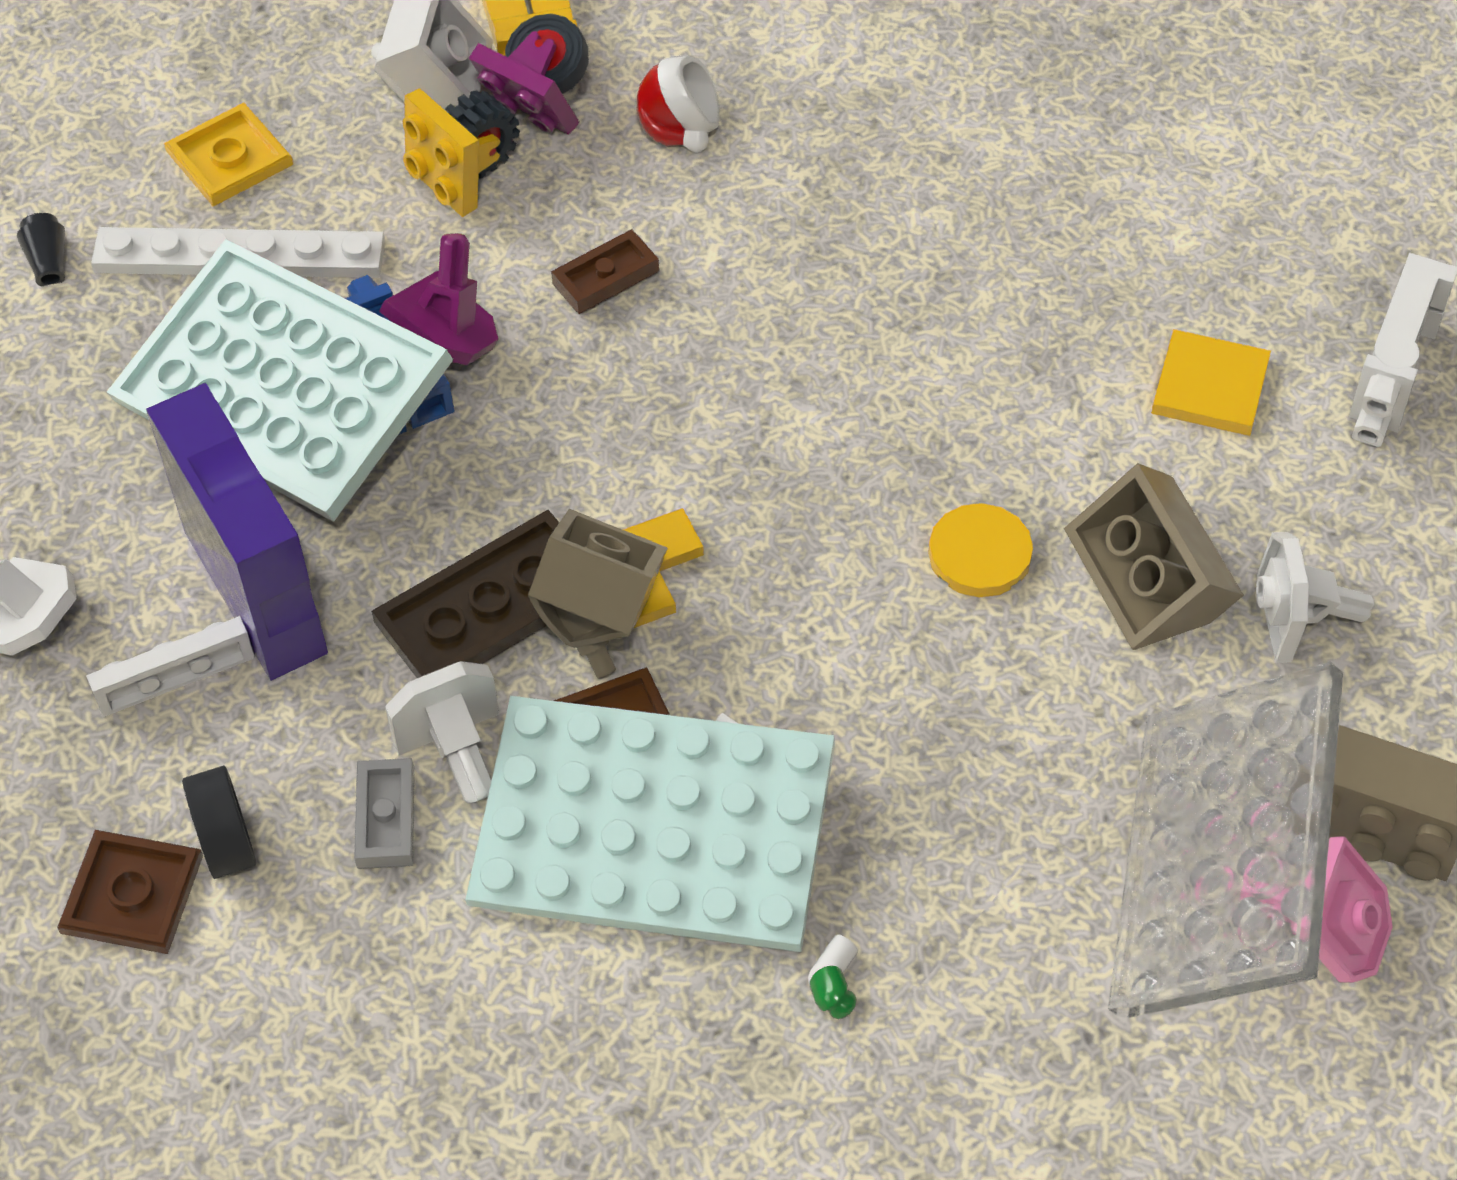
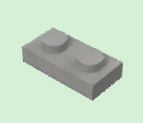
[354,758,414,869]

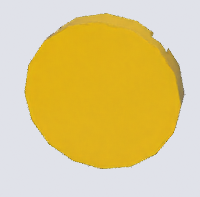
[928,503,1033,598]

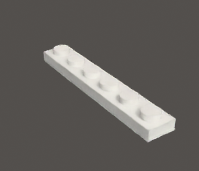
[91,227,385,278]

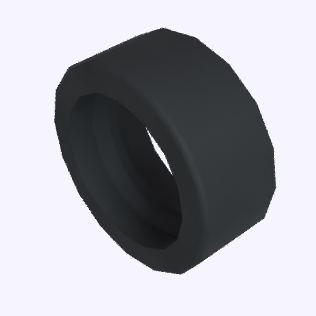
[182,765,256,879]

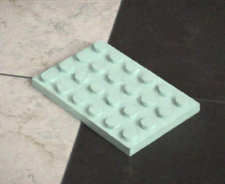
[107,239,453,522]
[465,696,835,952]

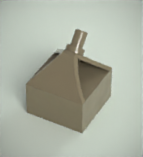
[528,509,668,678]

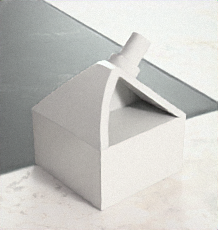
[371,0,494,113]

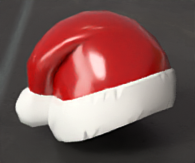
[636,55,719,153]

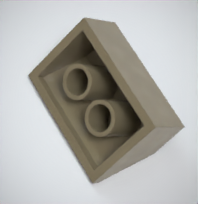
[1064,463,1244,650]

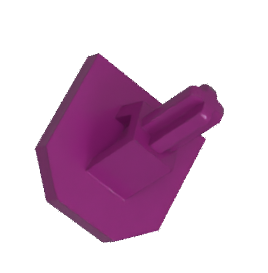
[379,233,499,365]

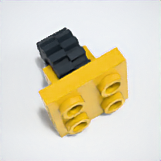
[403,88,520,217]

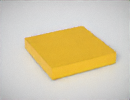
[164,102,294,207]
[1151,329,1271,436]

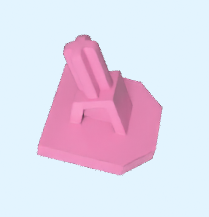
[1243,836,1393,982]

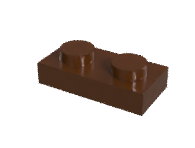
[551,229,659,314]

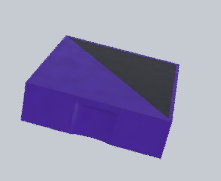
[146,382,328,681]

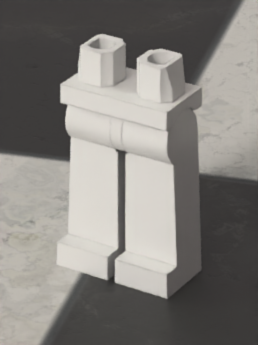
[1349,253,1457,447]

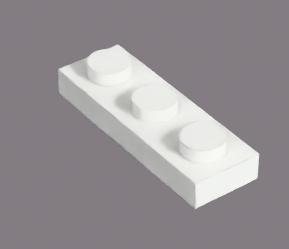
[86,616,255,717]

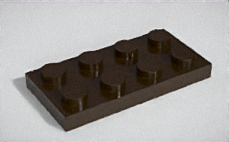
[371,509,559,678]

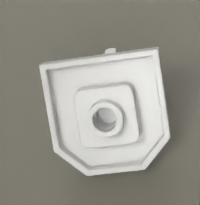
[1256,532,1374,663]
[0,557,77,655]
[385,661,499,803]

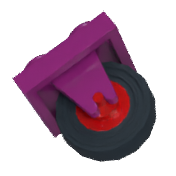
[469,13,589,135]

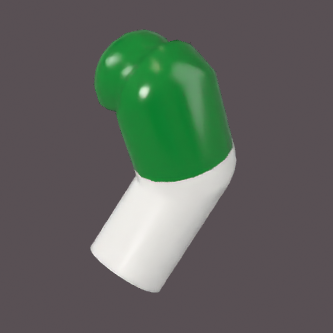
[808,935,858,1019]

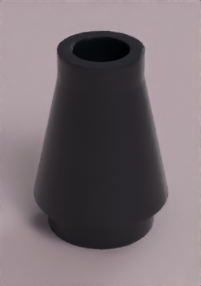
[17,213,65,287]

